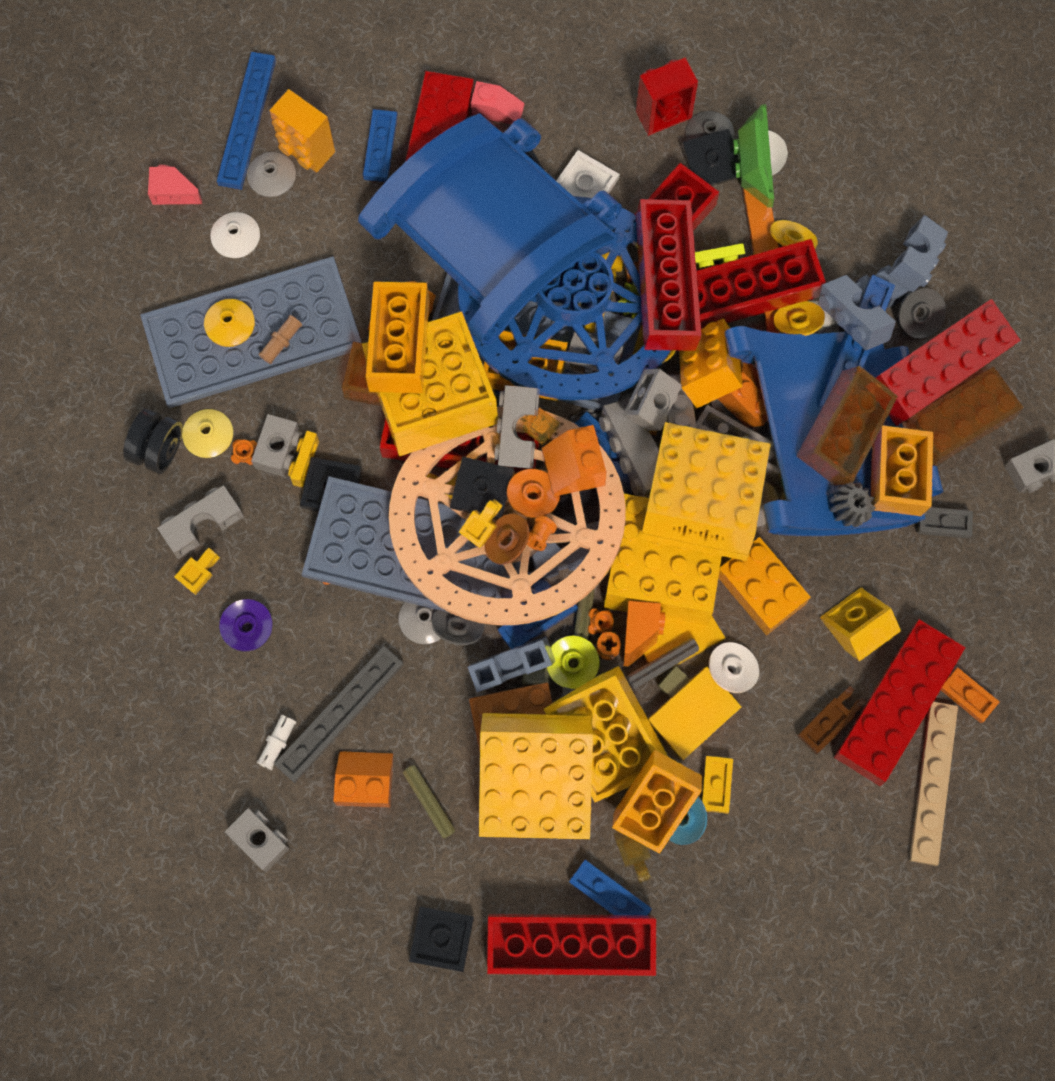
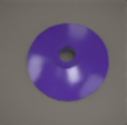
[219,599,273,651]

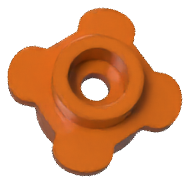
[231,439,257,465]
[588,608,614,635]

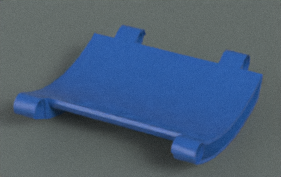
[358,113,622,346]
[724,326,943,536]

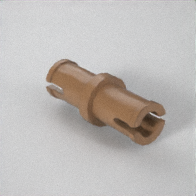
[258,315,302,365]

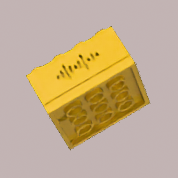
[362,312,498,456]
[641,422,771,561]
[604,494,722,625]
[479,713,593,839]

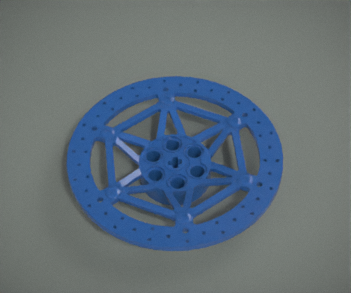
[458,196,672,400]

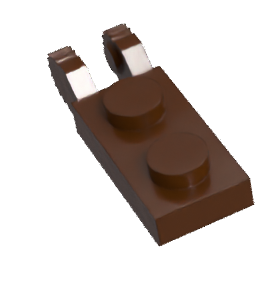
[797,686,867,755]

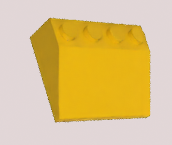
[544,666,668,802]

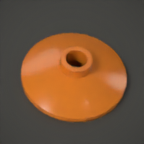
[507,469,560,518]

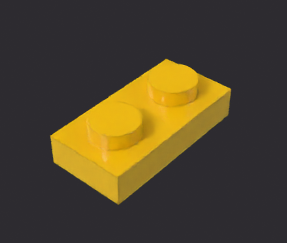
[288,431,319,488]
[702,756,733,814]

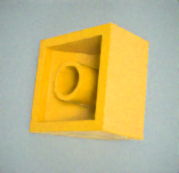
[820,588,901,661]

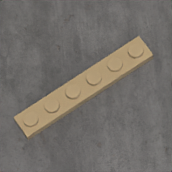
[909,702,958,866]

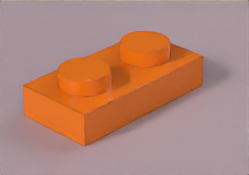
[941,667,1000,723]

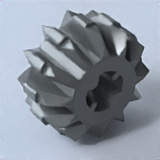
[829,482,876,527]

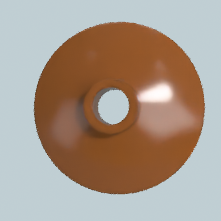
[485,513,529,565]

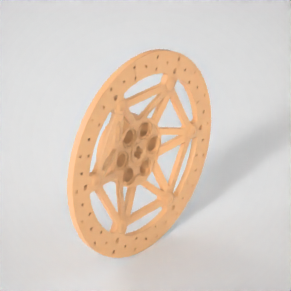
[389,407,625,625]

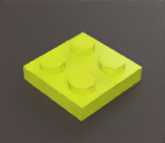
[695,243,745,269]

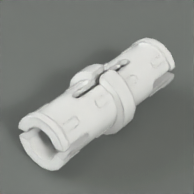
[257,715,297,771]

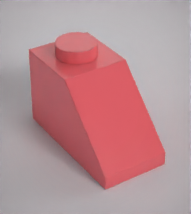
[471,81,524,125]
[148,165,202,205]

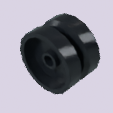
[123,409,183,474]

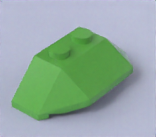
[733,104,774,208]

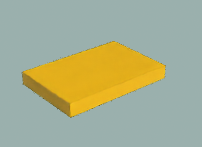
[643,616,725,677]
[648,667,741,760]

